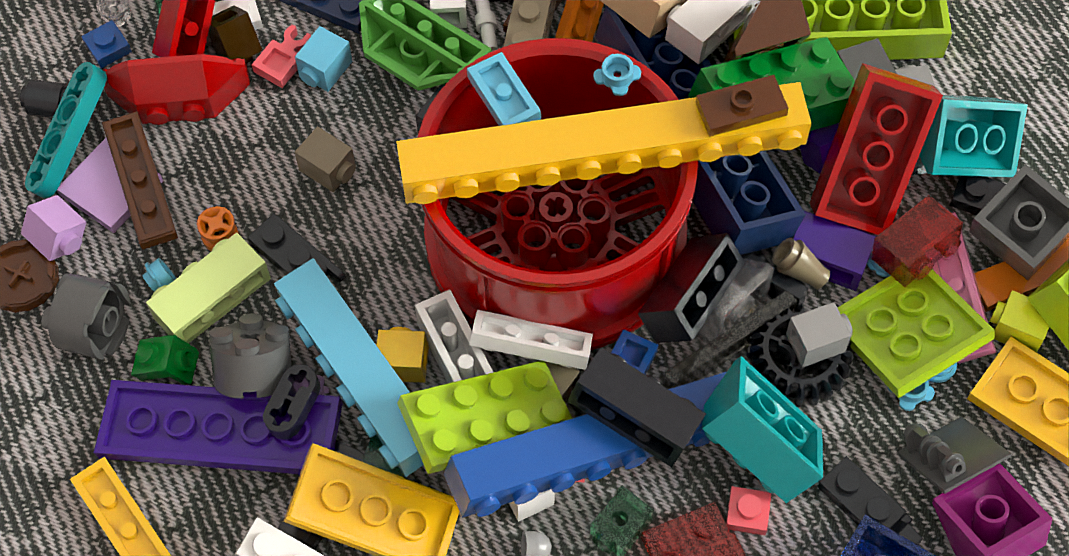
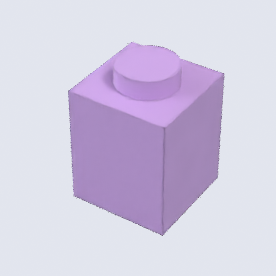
[21,195,86,261]

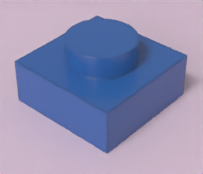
[81,20,132,68]
[611,330,659,375]

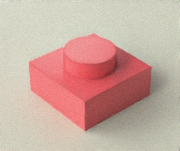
[725,486,772,536]

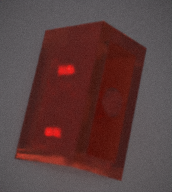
[871,195,963,287]

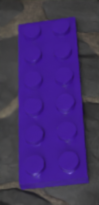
[93,380,343,474]

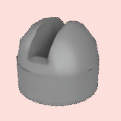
[521,531,552,556]

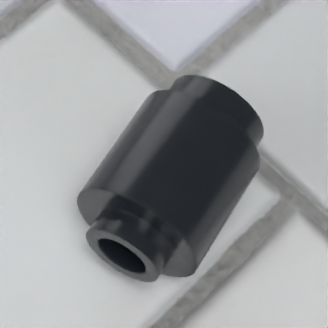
[20,79,68,118]

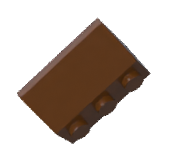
[723,0,811,63]

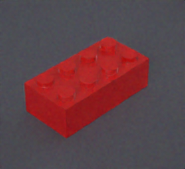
[809,63,943,238]

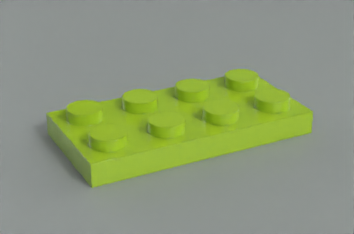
[397,361,573,474]

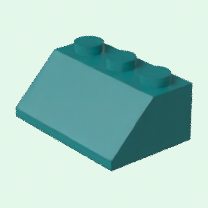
[919,95,1028,177]
[702,356,823,503]

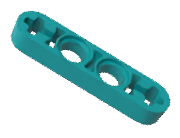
[25,62,107,199]

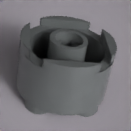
[41,273,130,360]
[209,313,292,399]

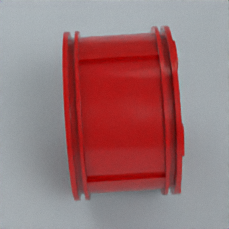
[417,38,698,350]

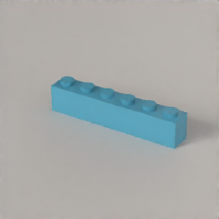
[274,258,424,477]

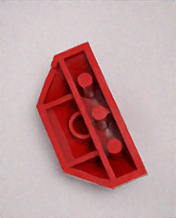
[103,54,250,125]

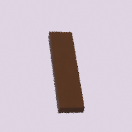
[102,111,178,250]

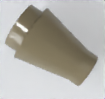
[772,238,830,289]

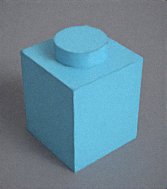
[295,26,353,92]

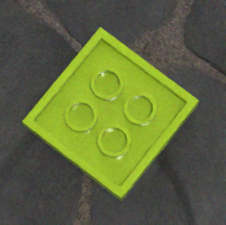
[837,258,995,398]

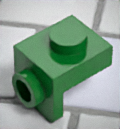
[131,335,199,385]

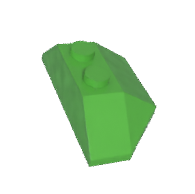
[359,0,492,91]

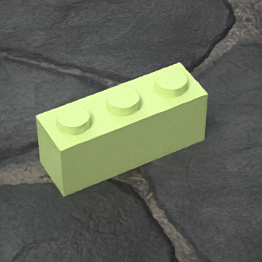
[146,232,271,344]

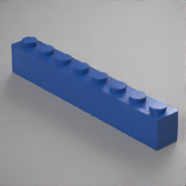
[443,372,727,518]

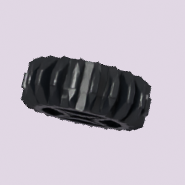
[746,304,853,408]

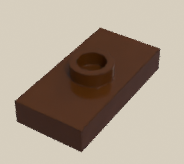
[695,75,789,137]

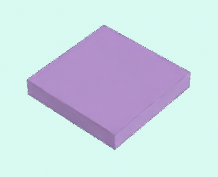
[57,138,163,233]

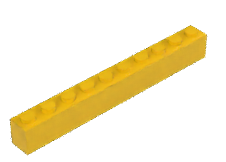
[396,82,811,204]

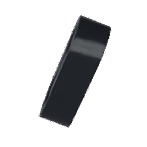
[263,364,321,440]

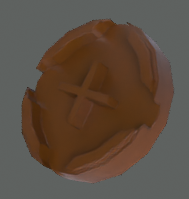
[0,239,59,313]

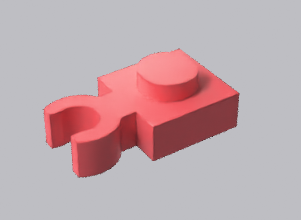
[251,25,311,88]

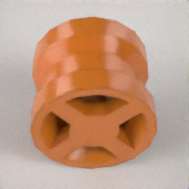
[197,206,239,251]

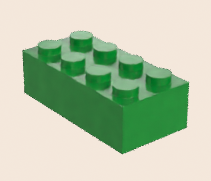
[688,37,855,131]

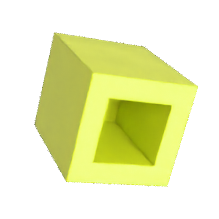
[989,290,1050,353]

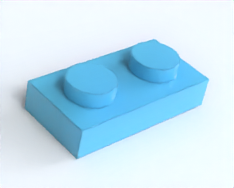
[467,52,541,126]

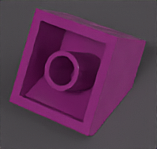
[932,463,1053,556]

